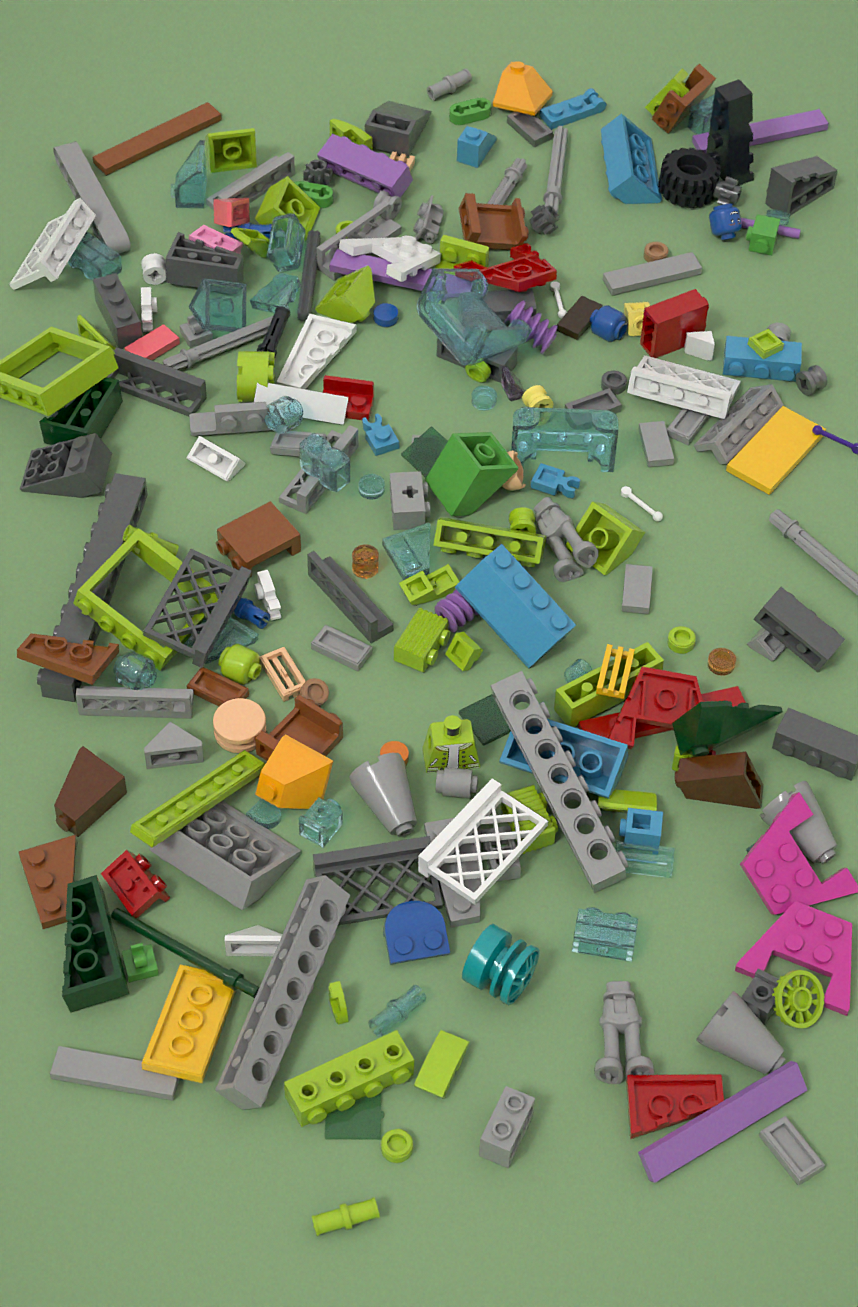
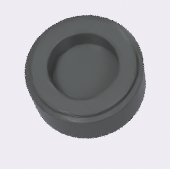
[601,370,627,395]

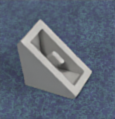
[144,722,204,769]

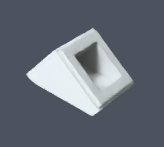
[684,331,714,361]

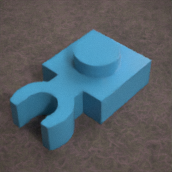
[363,413,399,456]
[531,463,580,498]

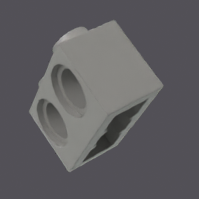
[479,1086,535,1168]

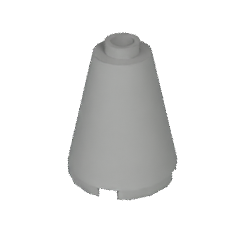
[349,753,417,837]
[760,781,837,864]
[696,991,785,1075]

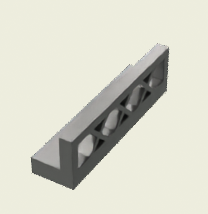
[107,348,207,417]
[307,551,393,643]

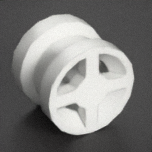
[141,253,166,285]

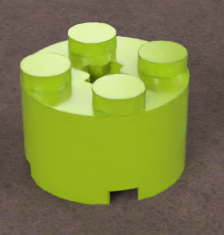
[237,351,275,403]

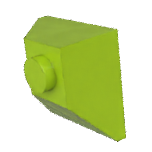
[205,128,257,173]
[315,265,375,323]

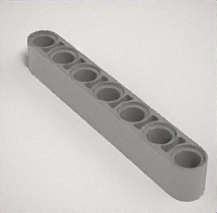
[53,141,131,257]

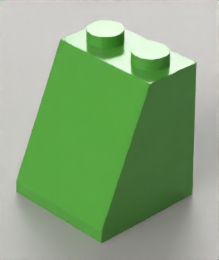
[425,432,519,516]

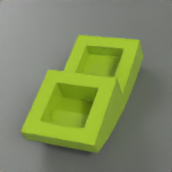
[329,119,372,150]
[399,564,459,605]
[414,1030,470,1099]

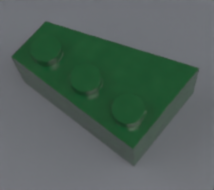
[39,377,123,445]

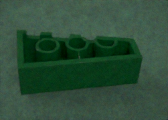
[62,875,130,1013]

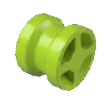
[509,507,536,533]

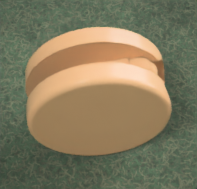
[213,698,267,753]

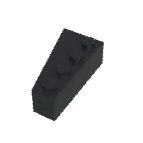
[706,79,754,186]

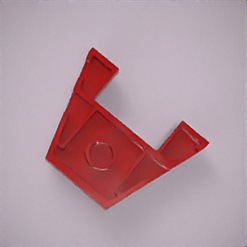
[454,243,557,292]
[608,666,716,756]

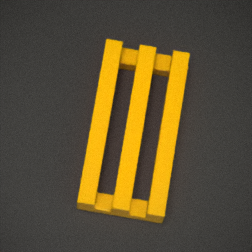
[596,644,635,699]

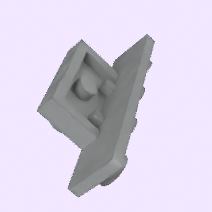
[189,402,294,436]

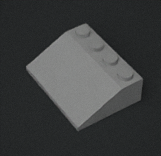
[149,801,301,910]

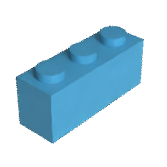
[723,336,802,382]

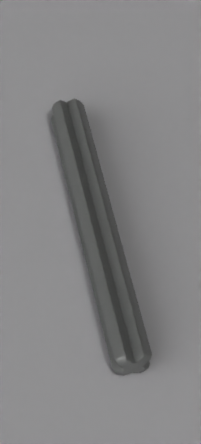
[297,230,321,321]

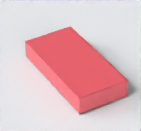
[124,324,180,360]

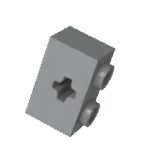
[390,471,430,530]

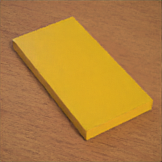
[726,406,826,495]
[141,964,236,1083]

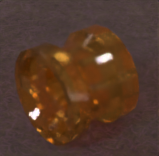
[352,544,379,579]

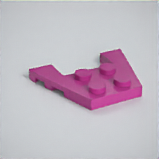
[740,792,858,915]
[735,901,852,1016]

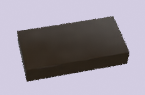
[556,296,603,340]

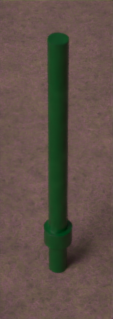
[111,908,260,998]

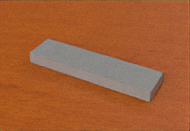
[603,252,702,295]
[50,1046,179,1100]

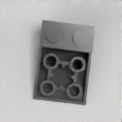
[365,101,431,157]
[20,433,112,498]

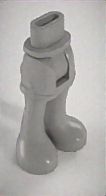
[534,497,598,582]
[594,981,654,1084]

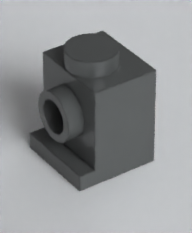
[741,968,784,1025]

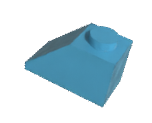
[457,126,497,168]

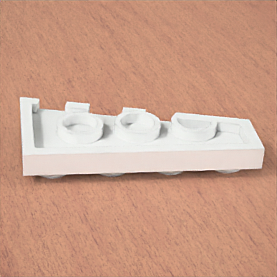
[276,314,357,389]

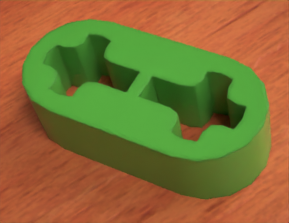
[449,98,491,125]
[294,181,333,208]

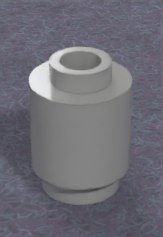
[436,767,478,798]

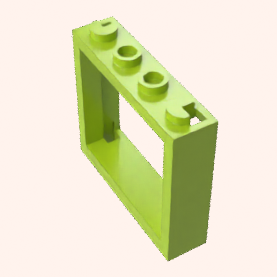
[0,327,119,417]
[73,528,222,671]

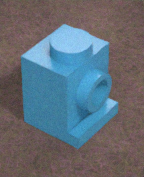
[619,808,663,852]

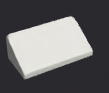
[186,436,246,482]

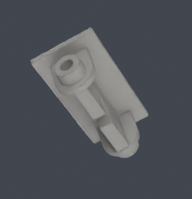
[413,195,444,243]

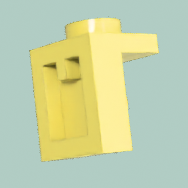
[624,302,650,336]

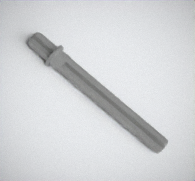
[543,126,568,213]
[487,158,527,205]
[163,316,287,370]
[769,509,858,596]

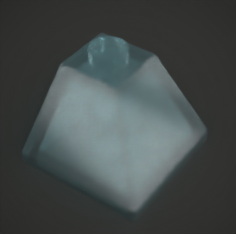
[171,140,207,208]

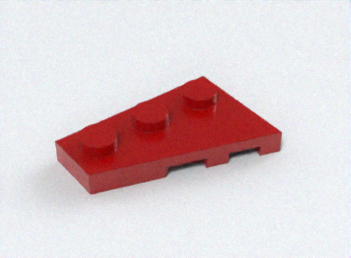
[626,1074,724,1139]

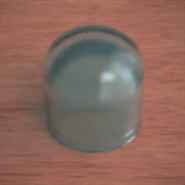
[564,659,592,683]

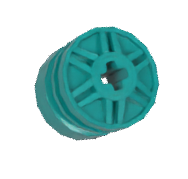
[462,924,540,1006]

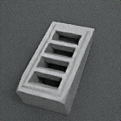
[481,826,521,881]

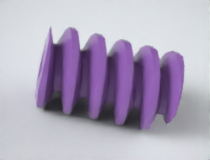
[503,300,557,354]
[434,589,479,633]

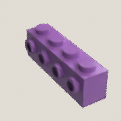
[317,134,413,198]

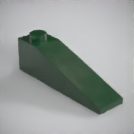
[672,701,783,757]

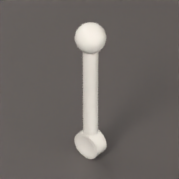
[550,282,567,319]
[621,486,663,522]

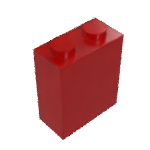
[640,289,709,358]

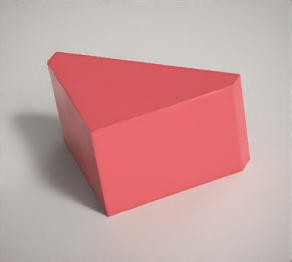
[214,198,250,227]

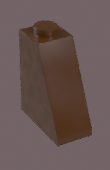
[54,746,127,837]
[675,751,763,809]

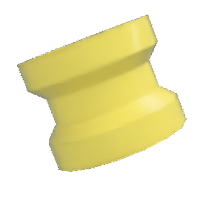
[522,385,553,418]

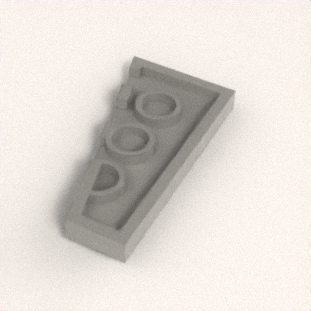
[424,818,481,928]

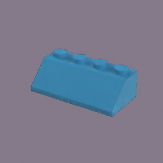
[601,113,662,204]
[455,544,576,668]
[499,719,628,799]

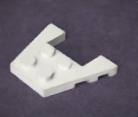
[339,236,441,282]

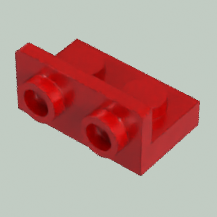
[323,375,374,421]
[100,850,170,918]

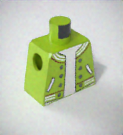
[423,715,480,773]

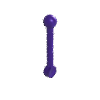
[812,425,858,454]

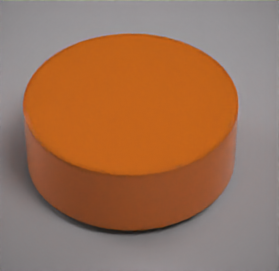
[380,741,409,766]

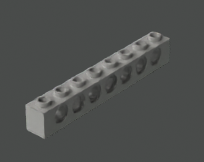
[491,671,628,893]
[215,875,350,1110]

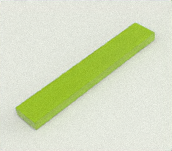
[130,750,265,848]

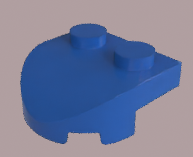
[383,901,450,965]

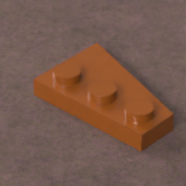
[17,633,119,685]
[18,835,77,929]

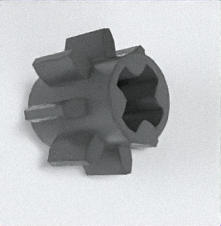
[303,159,332,185]
[713,177,742,205]
[530,205,559,235]

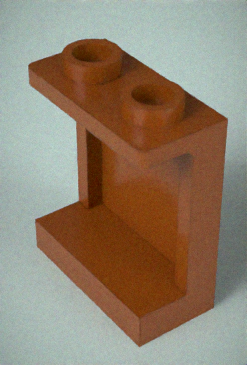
[652,64,716,134]
[459,193,528,250]
[216,501,301,577]
[255,695,343,761]

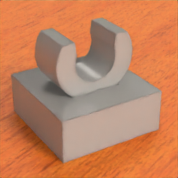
[180,314,213,348]

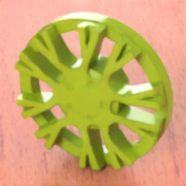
[772,970,824,1028]

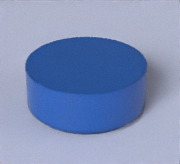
[373,303,398,327]

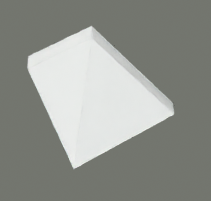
[225,925,283,956]

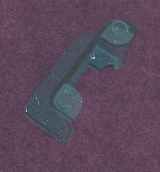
[417,268,532,366]
[510,407,619,472]

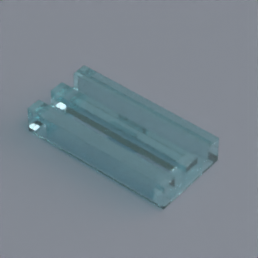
[615,841,675,878]

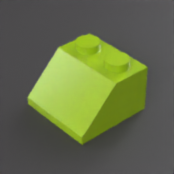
[255,176,320,241]
[565,501,646,575]

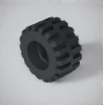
[658,148,721,208]

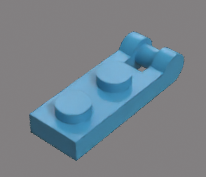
[540,88,607,130]

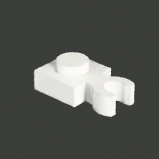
[141,287,158,332]
[254,570,281,621]

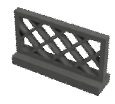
[143,549,251,668]
[313,836,443,925]

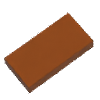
[187,667,249,706]

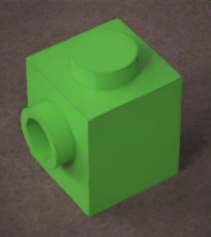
[746,214,780,256]

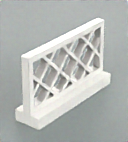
[9,198,96,290]
[627,355,741,419]
[418,779,548,905]

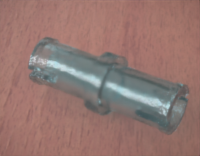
[368,985,426,1037]

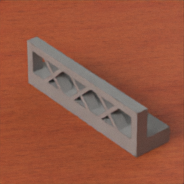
[206,152,295,210]
[317,200,402,281]
[694,384,783,465]
[279,425,359,514]
[76,686,194,719]

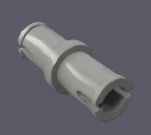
[427,68,472,101]

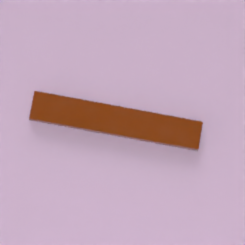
[93,102,222,175]

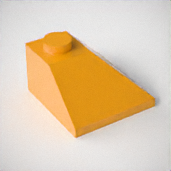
[493,62,553,116]
[255,734,333,809]

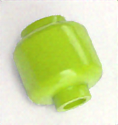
[218,644,262,685]

